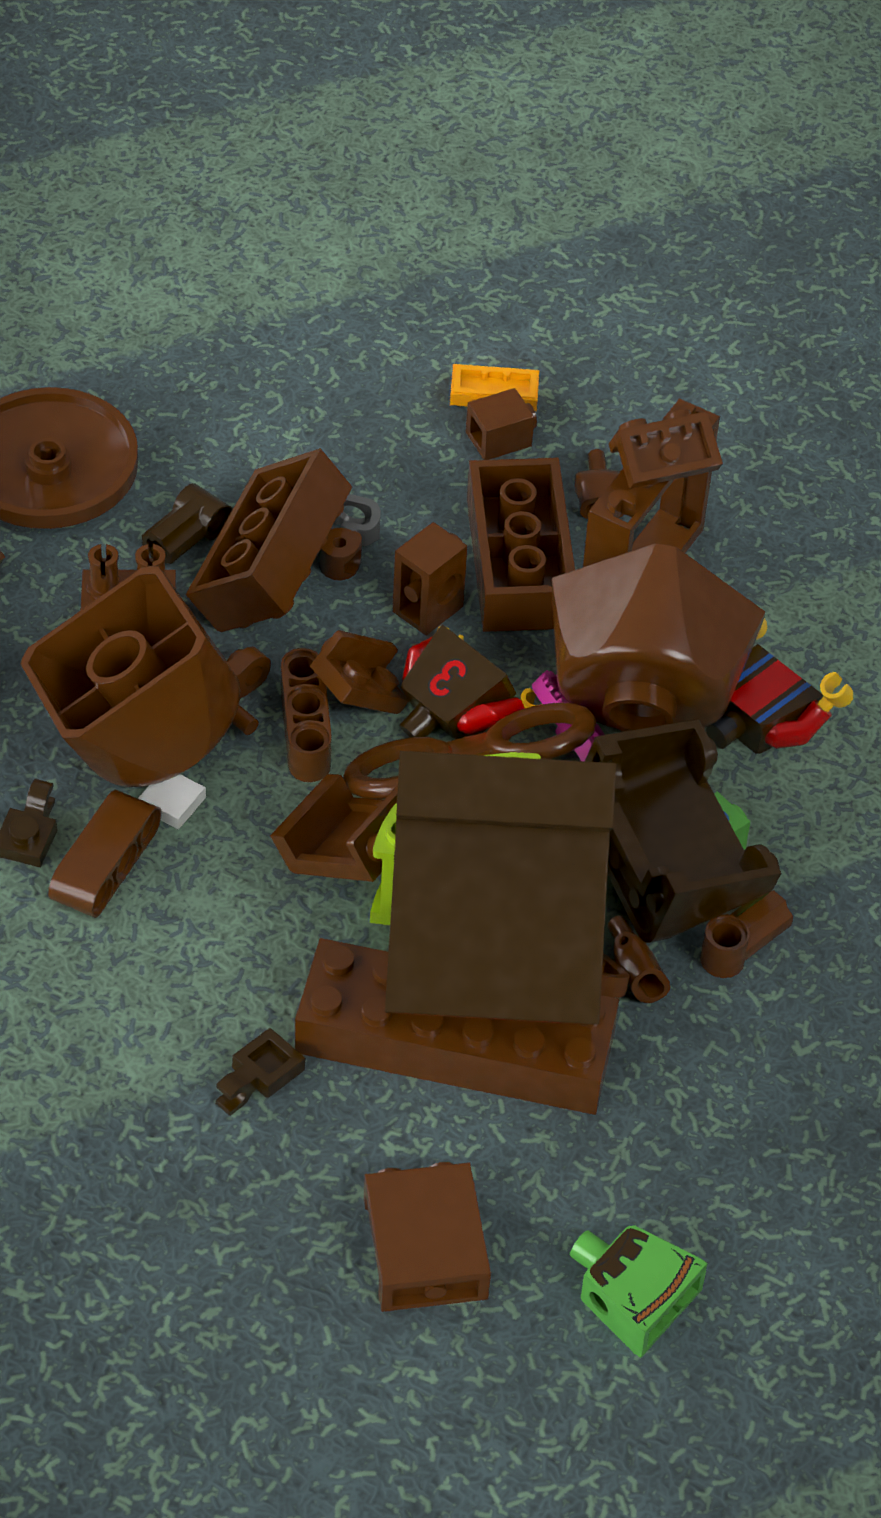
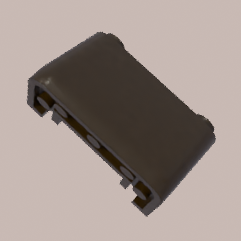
[585,719,782,943]

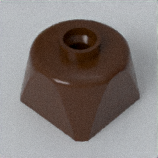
[551,543,765,732]
[20,566,241,787]

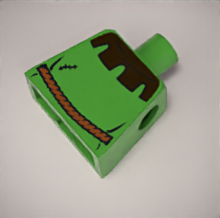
[570,1226,708,1358]

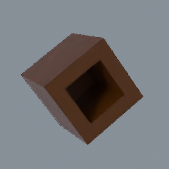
[466,388,537,460]

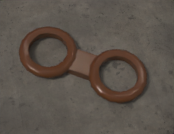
[343,703,596,799]

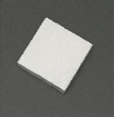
[138,774,206,830]

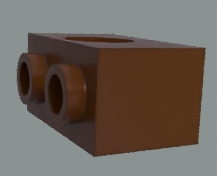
[393,522,467,636]

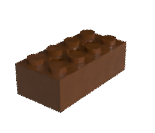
[186,448,352,632]
[467,458,575,632]

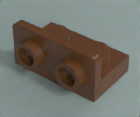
[609,409,723,489]
[310,630,409,714]

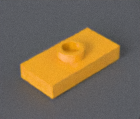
[450,364,540,411]

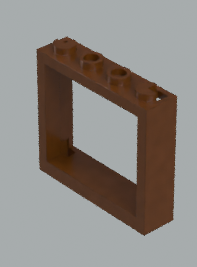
[583,398,720,567]

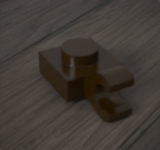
[0,779,57,868]
[216,1028,306,1116]

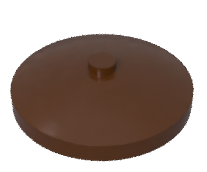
[0,387,138,529]

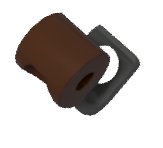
[319,494,380,580]

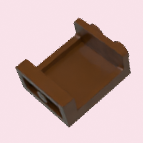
[270,774,398,882]
[364,1162,491,1312]

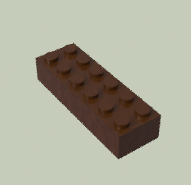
[295,938,620,1115]

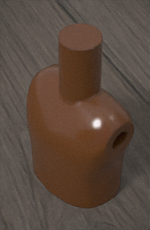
[575,449,624,519]
[607,916,670,1004]

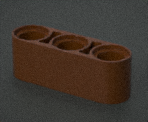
[281,648,332,782]
[48,789,162,918]

